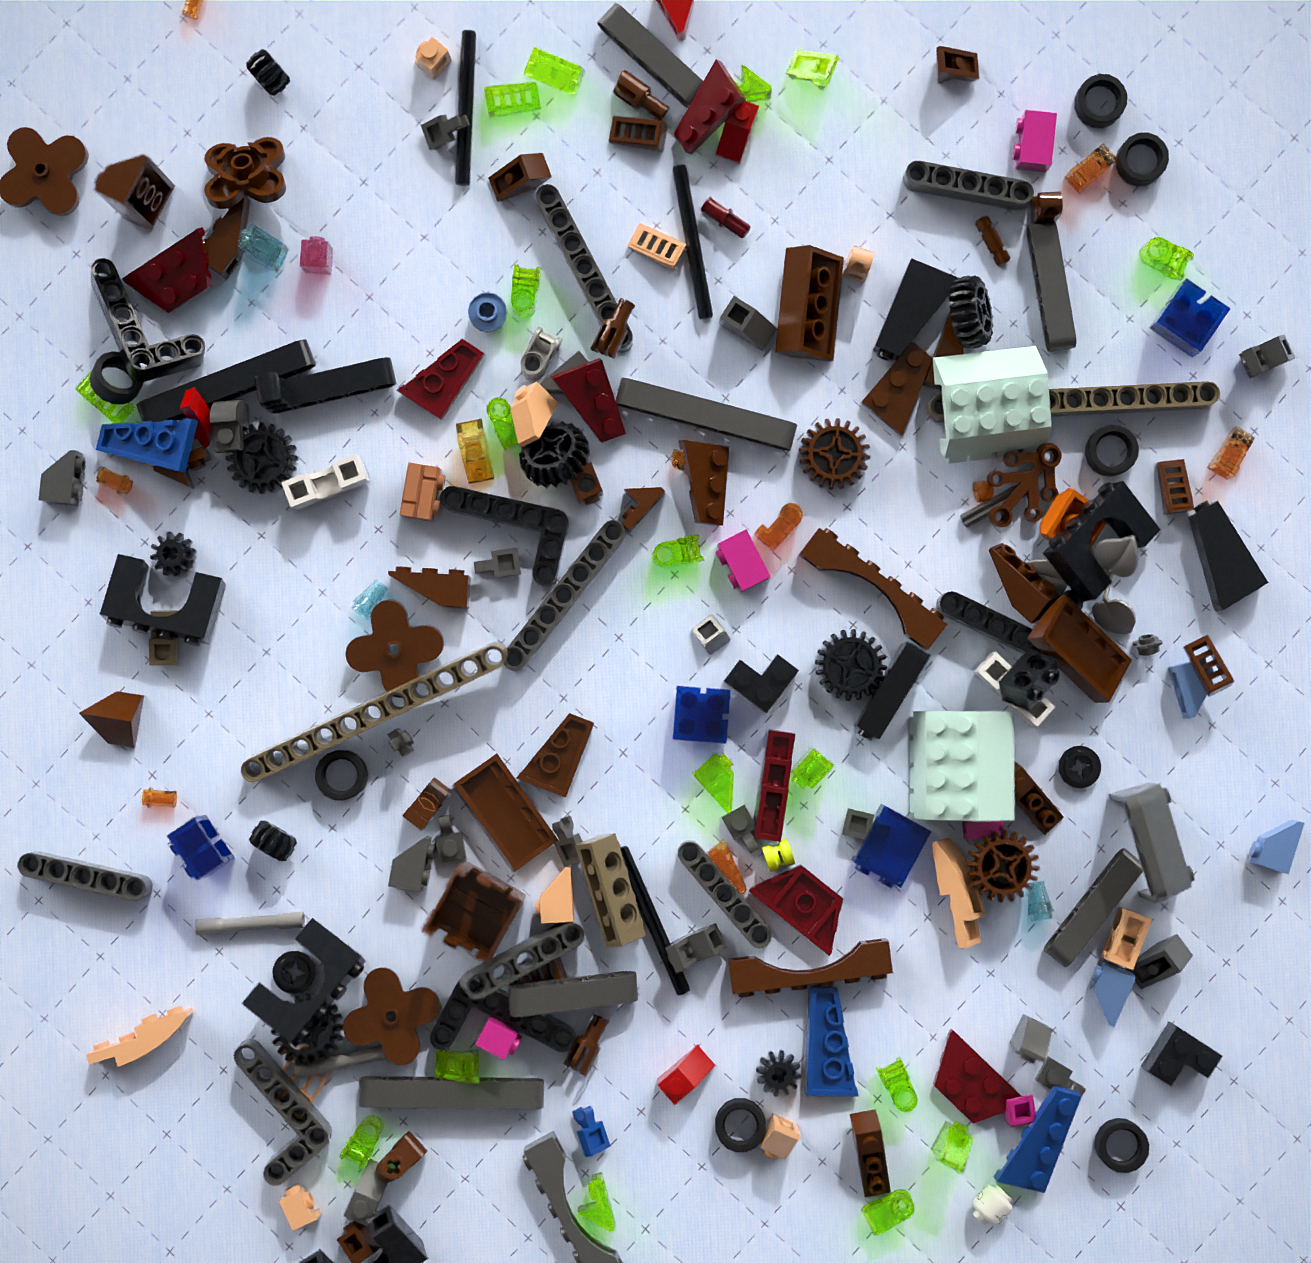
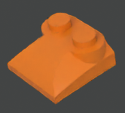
[1039,488,1106,548]

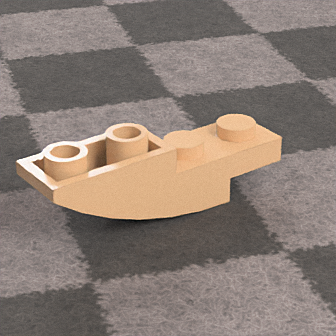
[931,838,986,948]
[86,1006,193,1067]

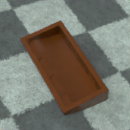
[1027,594,1132,703]
[452,754,558,872]

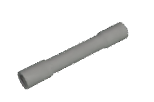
[195,912,305,935]
[295,1044,388,1079]

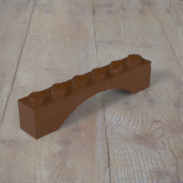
[799,527,948,651]
[728,938,893,997]

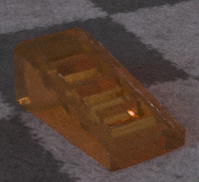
[707,839,747,893]

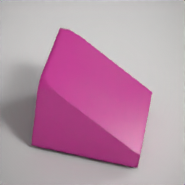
[1005,1094,1036,1127]

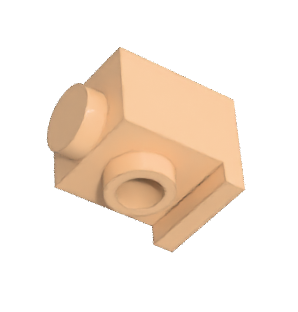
[414,37,452,80]
[279,1183,322,1231]

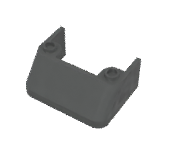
[1108,782,1195,903]

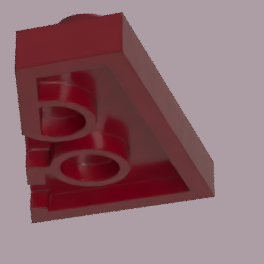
[674,59,747,155]
[397,339,485,420]
[551,358,626,443]

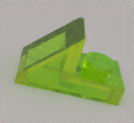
[786,49,840,90]
[735,64,772,102]
[436,1049,479,1084]
[577,1172,616,1232]

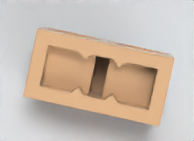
[1101,906,1152,970]

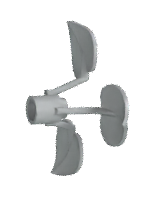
[1027,536,1138,634]

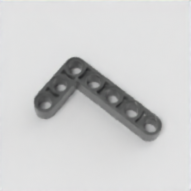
[234,1039,332,1186]

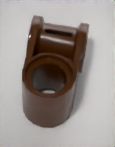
[376,1131,428,1183]

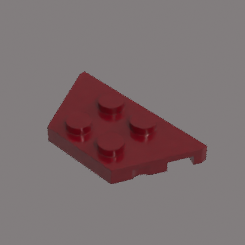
[122,227,212,313]
[748,864,843,956]
[933,1028,1022,1124]

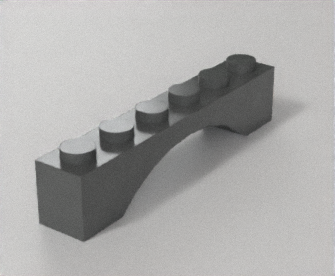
[522,1131,623,1263]

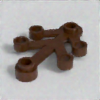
[987,443,1062,527]

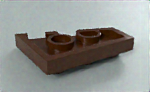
[861,342,933,436]
[678,440,729,526]
[516,713,595,798]

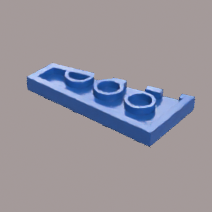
[96,419,198,473]
[804,986,859,1096]
[993,1086,1082,1193]

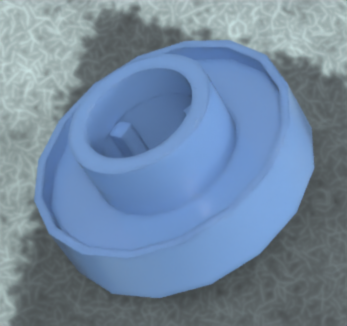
[468,292,508,333]

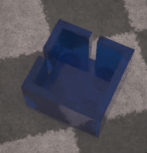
[1149,278,1231,358]
[673,686,731,744]
[167,814,235,881]

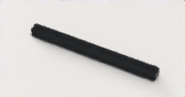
[455,30,476,186]
[672,164,713,320]
[620,846,690,996]

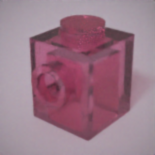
[300,236,333,275]

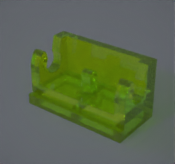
[523,47,585,95]

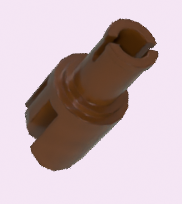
[613,70,670,121]
[591,298,635,359]
[563,1014,609,1077]

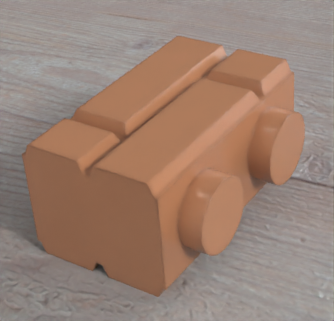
[399,462,445,522]

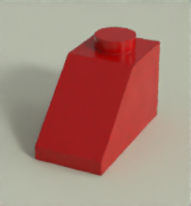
[656,0,694,42]
[715,101,759,164]
[657,1044,715,1106]

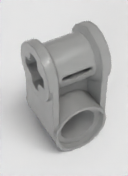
[520,327,563,380]

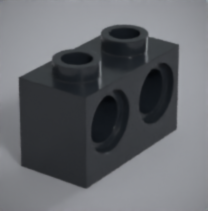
[999,648,1060,711]

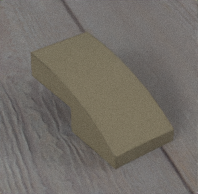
[149,610,179,665]

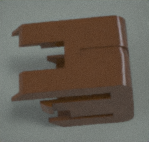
[421,861,527,964]

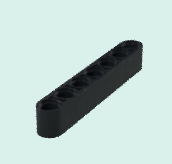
[136,339,316,422]

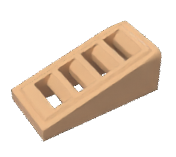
[627,223,686,271]

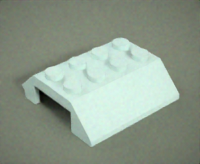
[932,346,1052,464]
[909,711,1015,821]

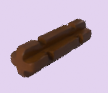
[975,216,1010,266]

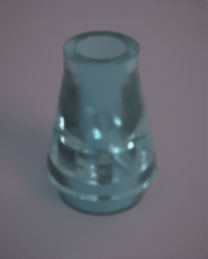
[351,579,388,620]
[1028,881,1054,921]

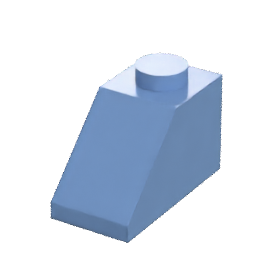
[1168,658,1214,718]
[1249,820,1305,874]
[1091,960,1136,1027]

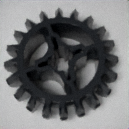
[948,275,994,348]
[518,420,591,489]
[225,422,299,494]
[815,629,887,701]
[271,993,343,1067]

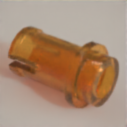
[181,0,203,20]
[96,467,133,495]
[142,787,177,808]

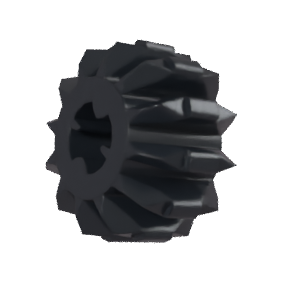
[246,49,290,96]
[150,532,197,577]
[249,821,297,861]
[756,1049,802,1097]

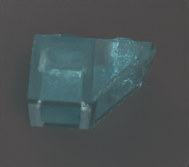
[238,223,289,273]

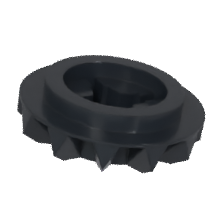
[1058,746,1101,788]
[272,950,316,994]

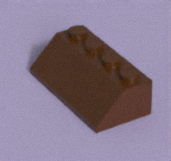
[94,154,175,231]
[775,245,844,361]

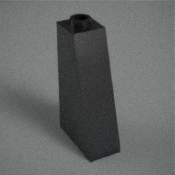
[872,258,959,361]
[1188,500,1269,612]
[854,641,931,741]

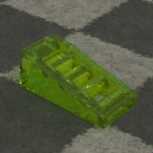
[484,82,541,118]
[75,370,136,423]

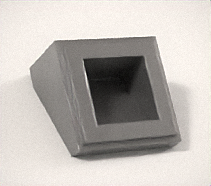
[691,614,730,655]

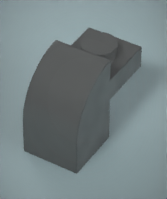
[1239,334,1295,378]
[210,400,249,453]
[665,923,727,973]

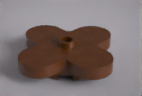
[0,127,89,216]
[204,137,286,209]
[345,599,444,698]
[343,967,441,1065]

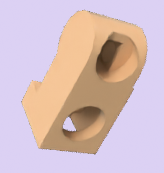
[842,246,875,283]

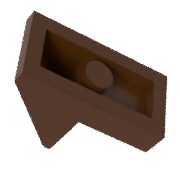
[936,46,979,84]
[152,447,212,489]
[622,487,665,532]

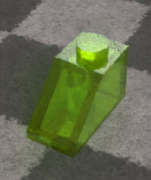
[791,747,835,790]
[692,752,734,814]
[931,1120,973,1174]

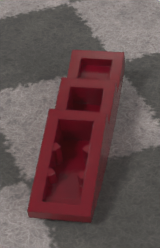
[754,729,795,842]

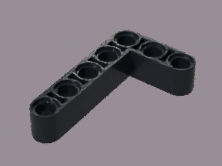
[91,258,205,382]
[254,357,397,414]
[440,486,569,587]
[936,590,1084,654]
[430,978,576,1052]

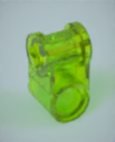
[1139,237,1195,281]
[511,264,541,318]
[486,397,518,451]
[652,534,705,568]
[876,1057,918,1112]
[339,1115,384,1170]
[861,1189,915,1235]

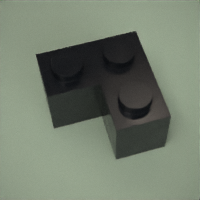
[723,654,799,713]
[1141,1021,1223,1086]

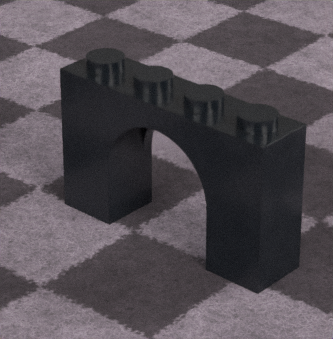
[1043,481,1161,602]
[100,554,226,646]
[241,918,366,1048]
[299,1205,428,1263]

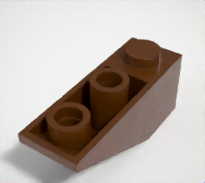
[203,196,250,280]
[988,543,1061,624]
[388,566,471,608]
[1014,761,1064,835]
[849,1109,891,1197]

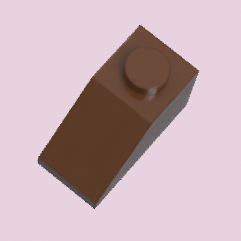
[488,153,552,202]

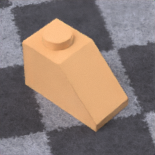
[510,382,558,447]
[535,866,574,923]
[760,1113,801,1160]

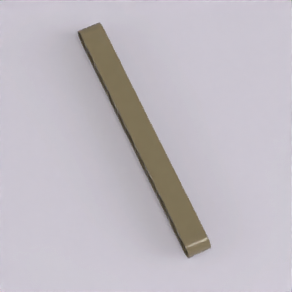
[927,381,1220,422]
[241,642,508,782]

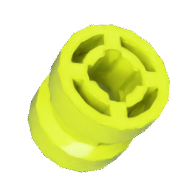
[761,838,795,872]

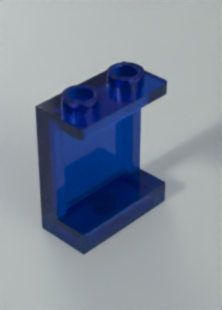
[851,804,932,889]

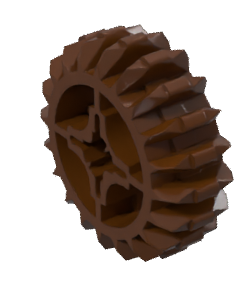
[798,418,870,490]
[965,829,1040,903]

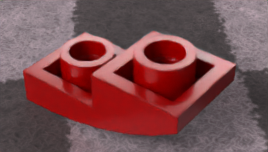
[180,388,214,448]

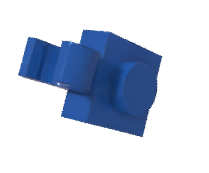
[572,1106,611,1157]

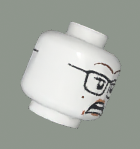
[972,1184,1013,1226]

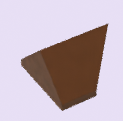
[79,691,144,748]

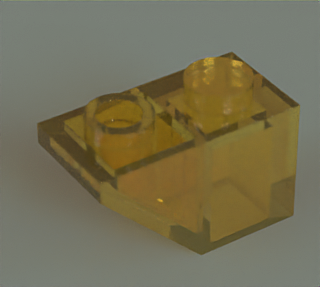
[456,418,495,484]

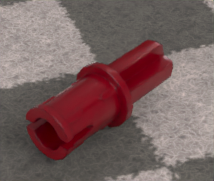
[701,197,751,238]

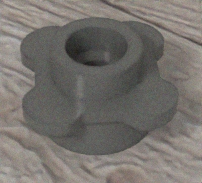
[1132,634,1163,656]

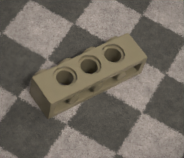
[575,833,646,947]

